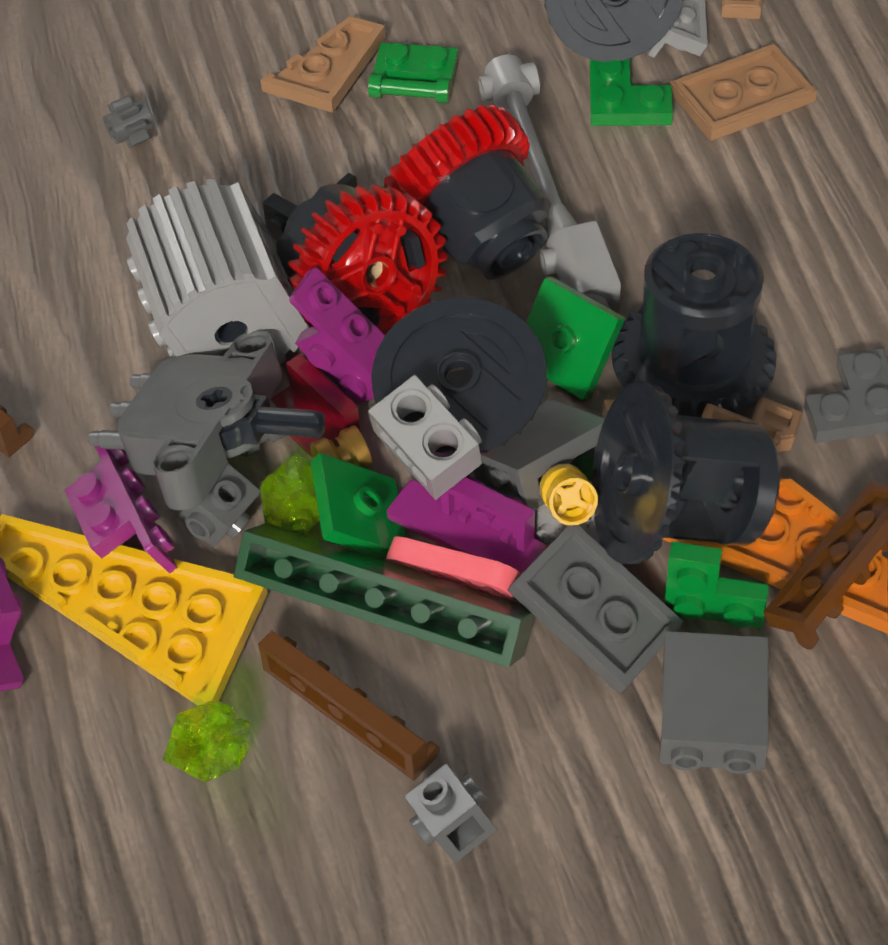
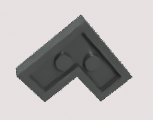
[804,348,888,443]

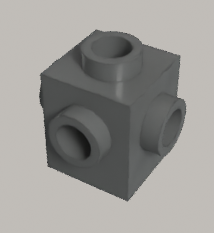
[177,464,261,548]
[404,764,497,863]

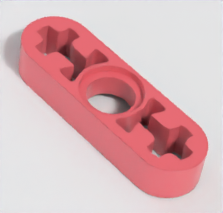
[385,537,521,600]

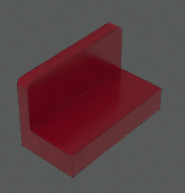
[271,353,361,458]

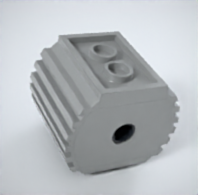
[126,179,309,364]

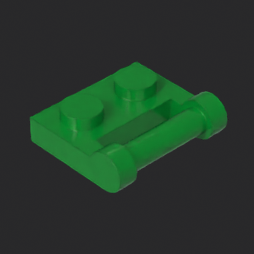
[368,42,459,104]

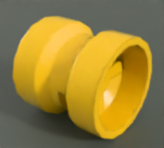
[540,464,598,525]

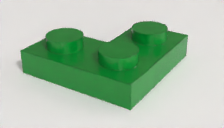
[589,59,673,126]
[665,541,769,628]

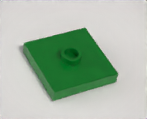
[526,277,625,400]
[310,453,406,559]

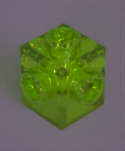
[260,454,320,534]
[163,701,252,783]

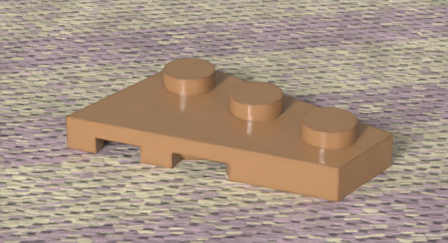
[260,16,386,113]

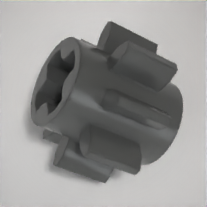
[103,95,154,148]

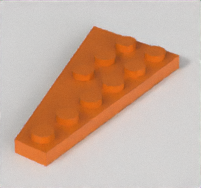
[662,477,888,634]

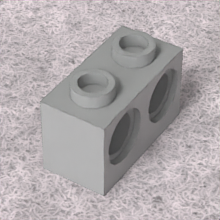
[368,375,482,500]

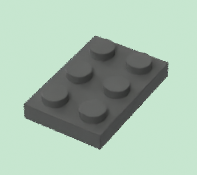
[507,525,684,694]

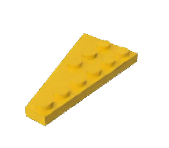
[0,514,268,716]

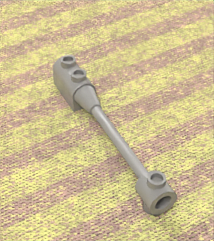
[478,54,621,313]

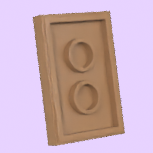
[670,43,817,141]

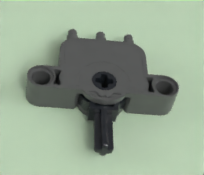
[88,330,326,510]

